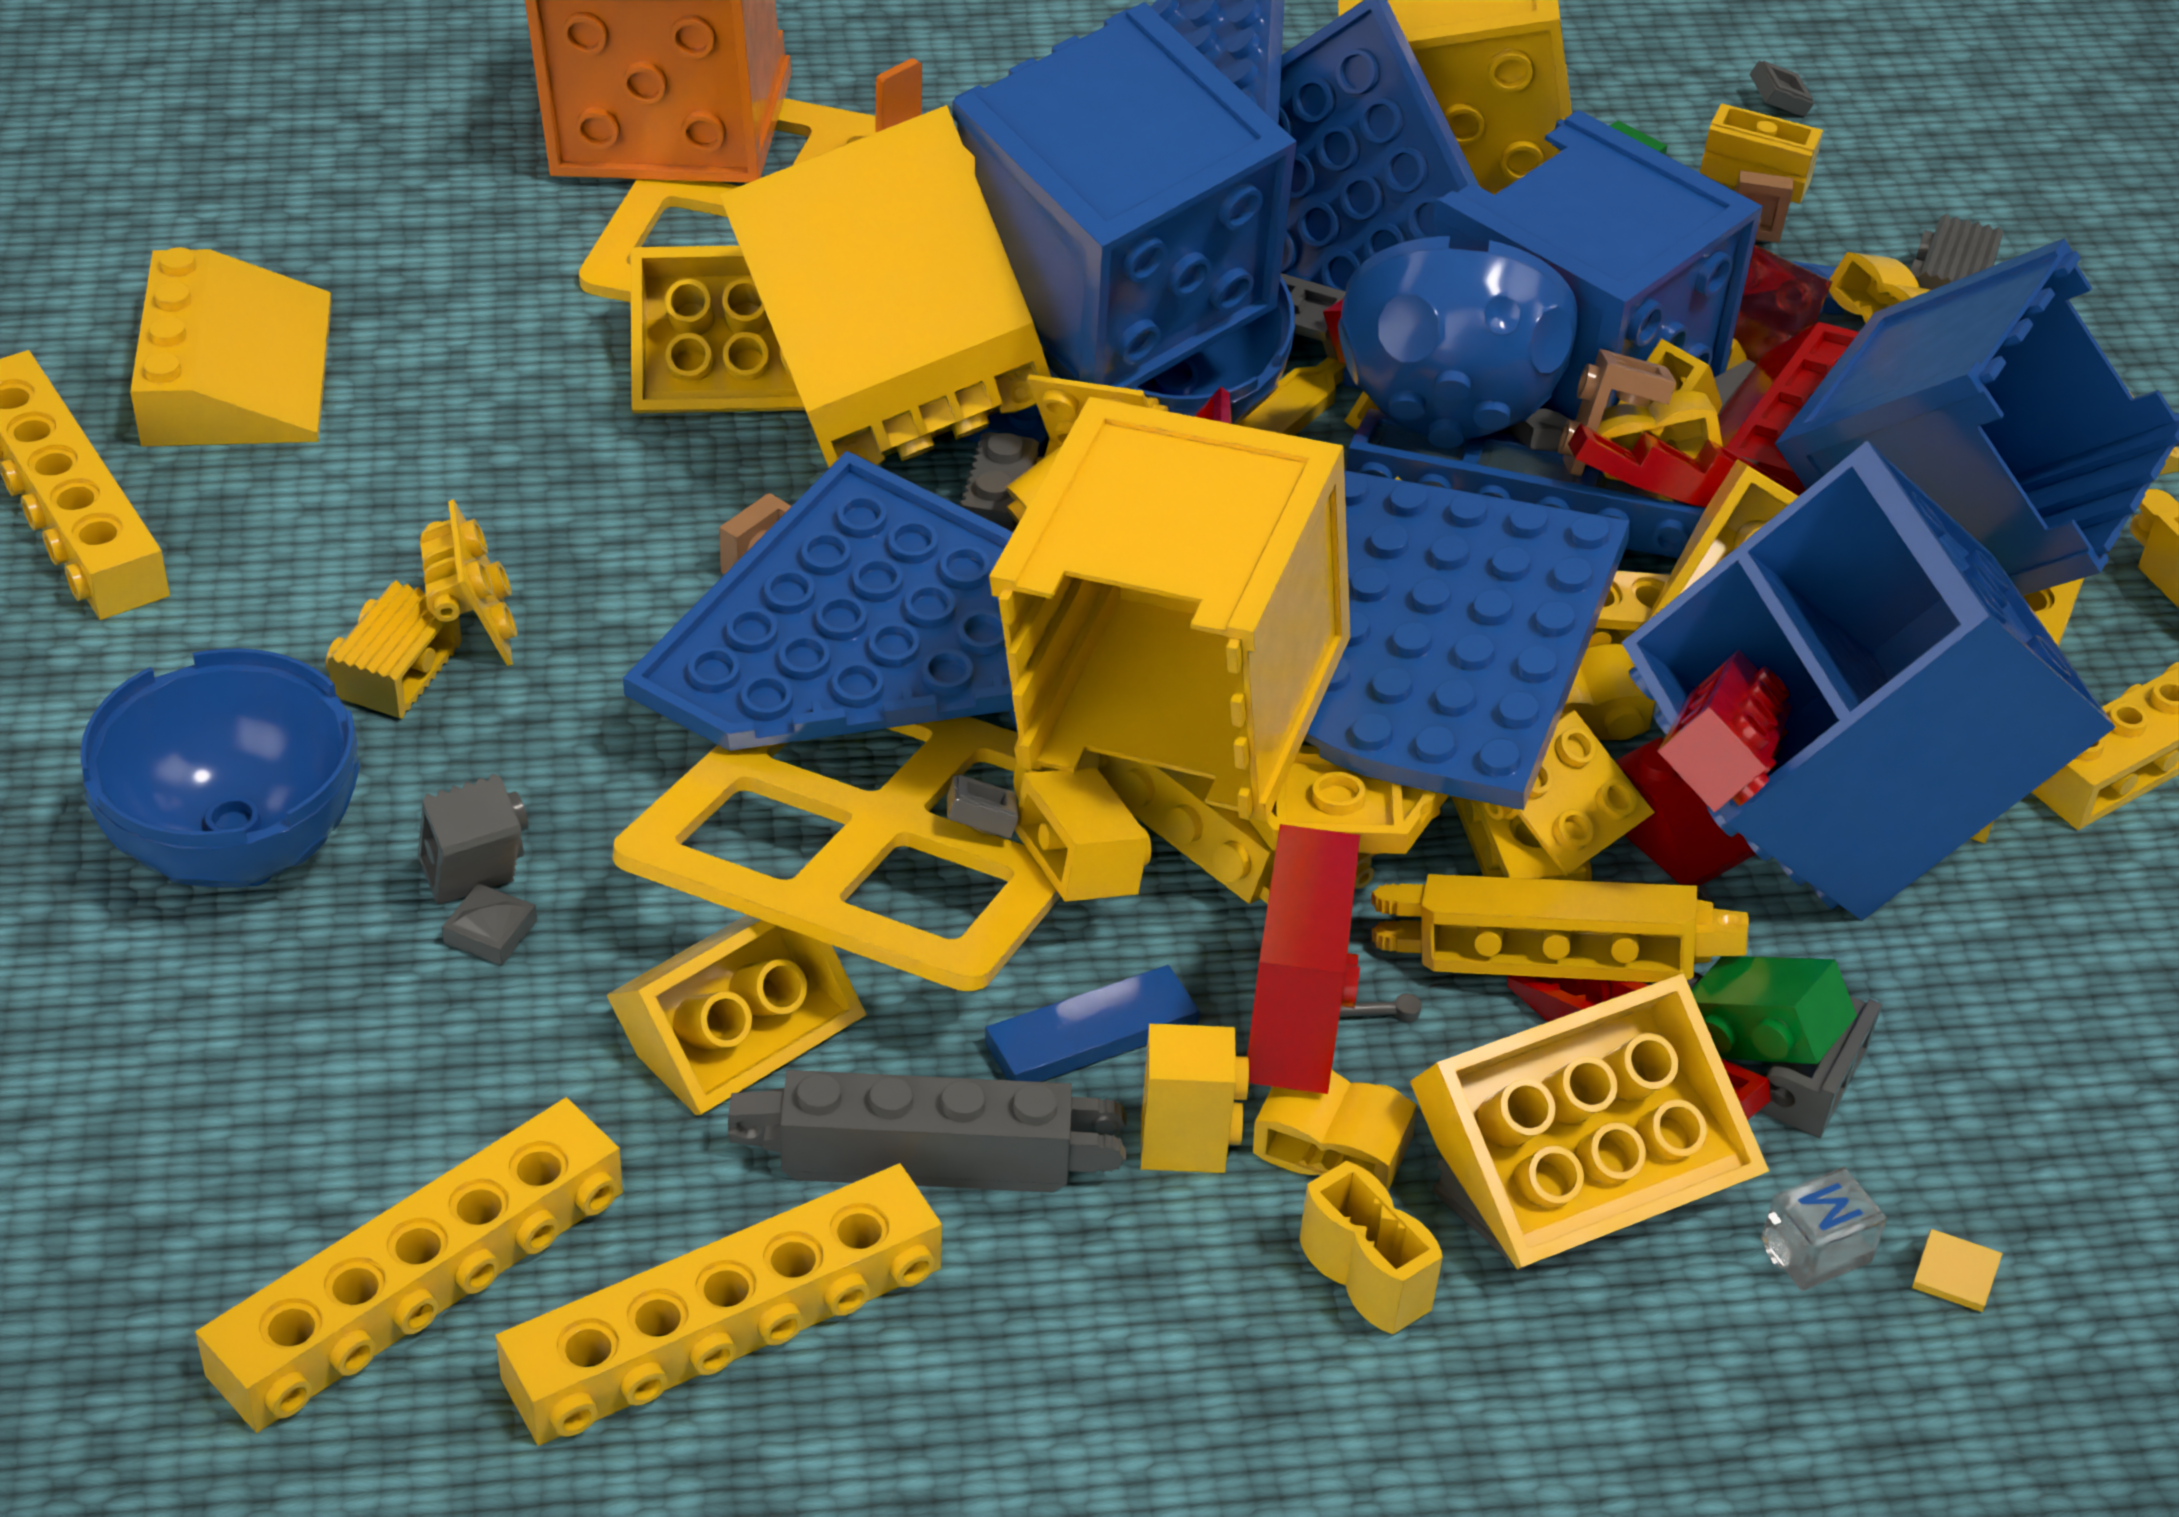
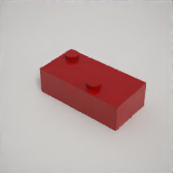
[1247,824,1360,1094]

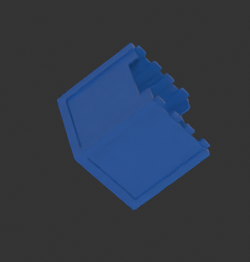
[952,2,1297,389]
[1432,110,1763,435]
[1775,238,2179,596]

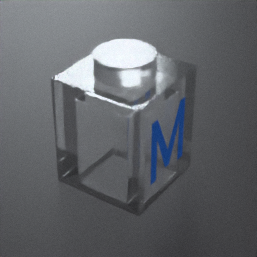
[1761,1166,1887,1291]

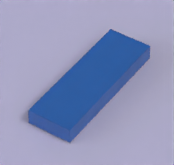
[985,965,1200,1082]

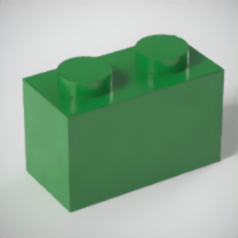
[1691,956,1857,1064]

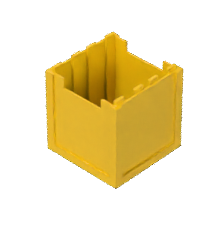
[1338,0,1572,195]
[989,396,1350,822]

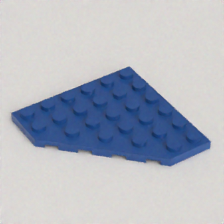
[1278,0,1480,292]
[623,451,1014,751]

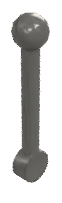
[1339,993,1422,1023]

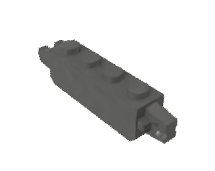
[727,1070,1127,1192]

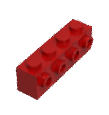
[1657,650,1792,813]

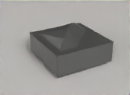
[1749,61,1815,117]
[1507,408,1569,452]
[947,774,1018,839]
[442,883,537,965]

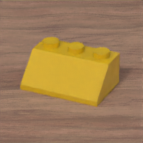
[606,915,867,1115]

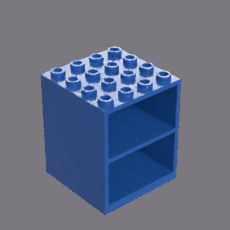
[1621,440,2115,921]

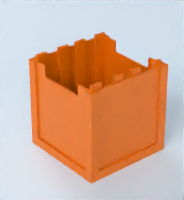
[525,0,792,183]

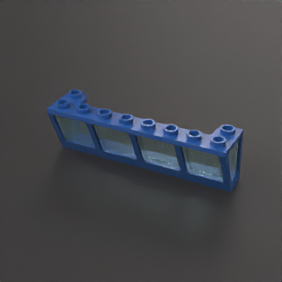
[1346,408,1706,559]

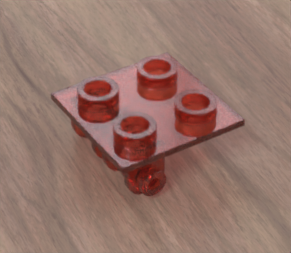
[1733,244,1833,365]

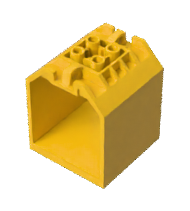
[719,105,1051,468]

